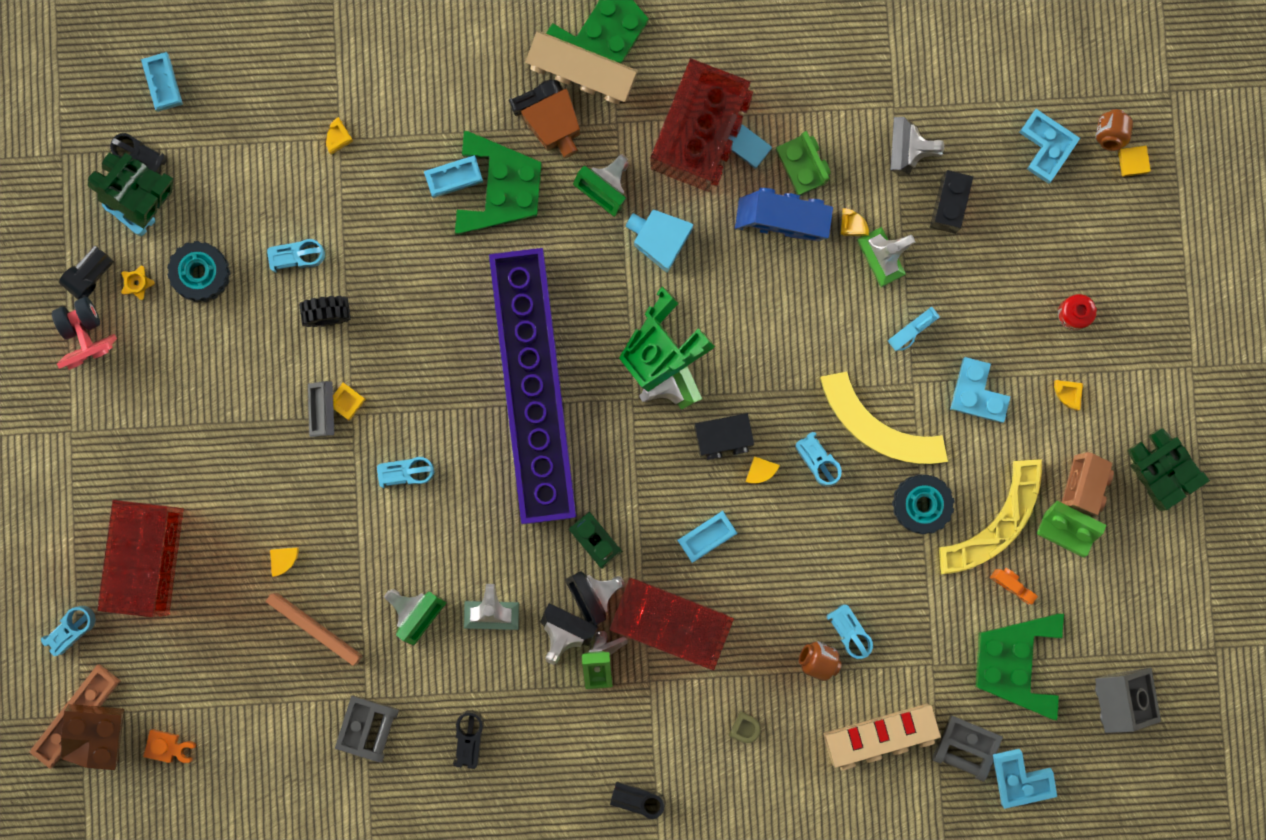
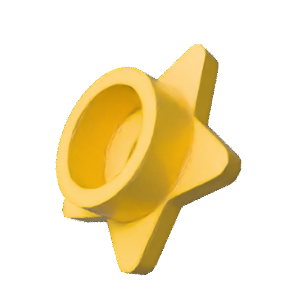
[121,266,155,300]

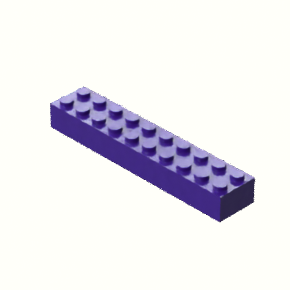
[489,248,577,525]

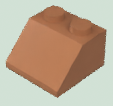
[1061,452,1114,516]

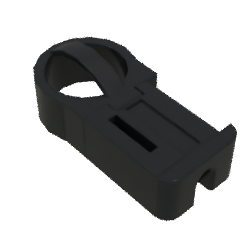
[508,79,563,116]
[110,133,167,174]
[453,710,484,769]

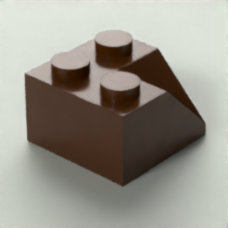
[61,704,125,770]

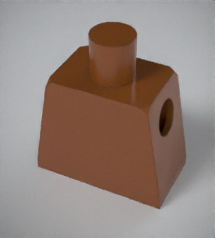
[521,88,580,158]

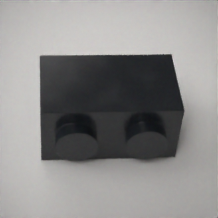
[930,170,974,234]
[694,413,754,460]

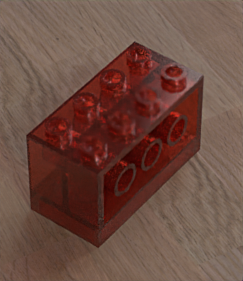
[650,58,753,192]
[97,500,184,617]
[609,577,734,671]

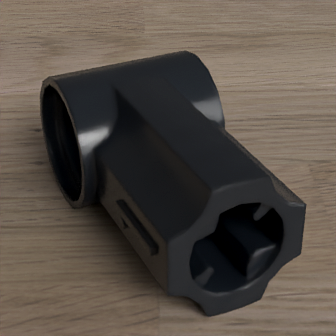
[59,246,114,300]
[610,781,666,819]

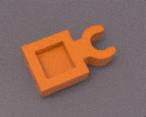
[990,568,1038,605]
[143,729,196,763]

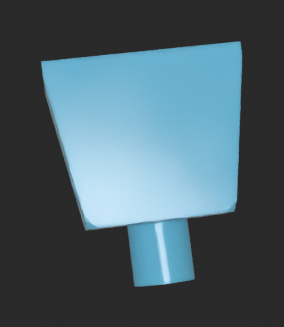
[625,210,693,273]

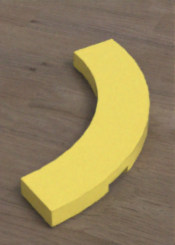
[820,372,948,464]
[939,459,1042,574]

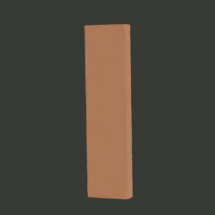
[265,593,362,666]
[29,664,121,769]

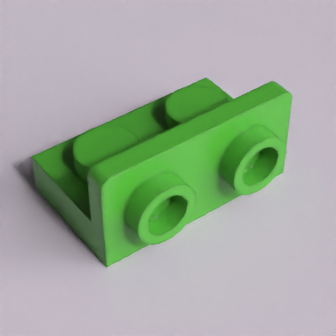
[775,131,831,196]
[1037,501,1106,558]

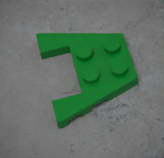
[546,0,649,64]
[455,131,542,235]
[619,286,715,392]
[975,613,1064,720]

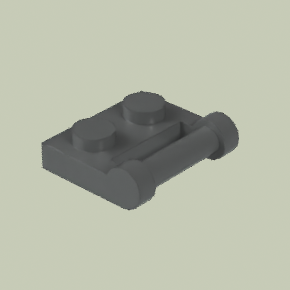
[335,695,399,763]
[932,715,1003,782]

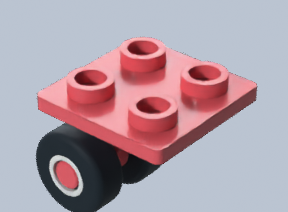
[52,297,117,370]

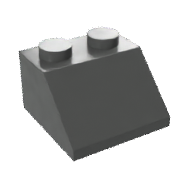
[1095,668,1161,733]

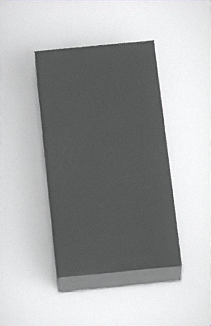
[308,381,334,437]

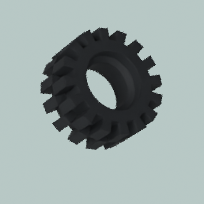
[299,296,351,327]

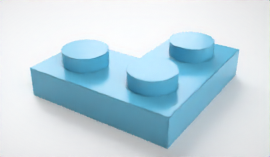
[1019,109,1080,184]
[950,357,1010,423]
[993,749,1057,809]

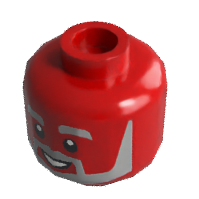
[1058,294,1097,331]

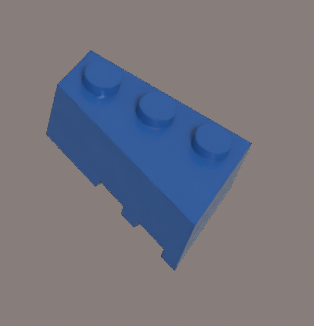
[735,188,833,241]

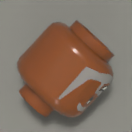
[1095,109,1133,151]
[799,641,842,681]

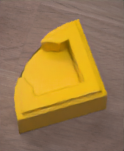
[326,117,353,155]
[841,208,869,236]
[1054,380,1083,411]
[745,456,780,484]
[270,547,299,577]

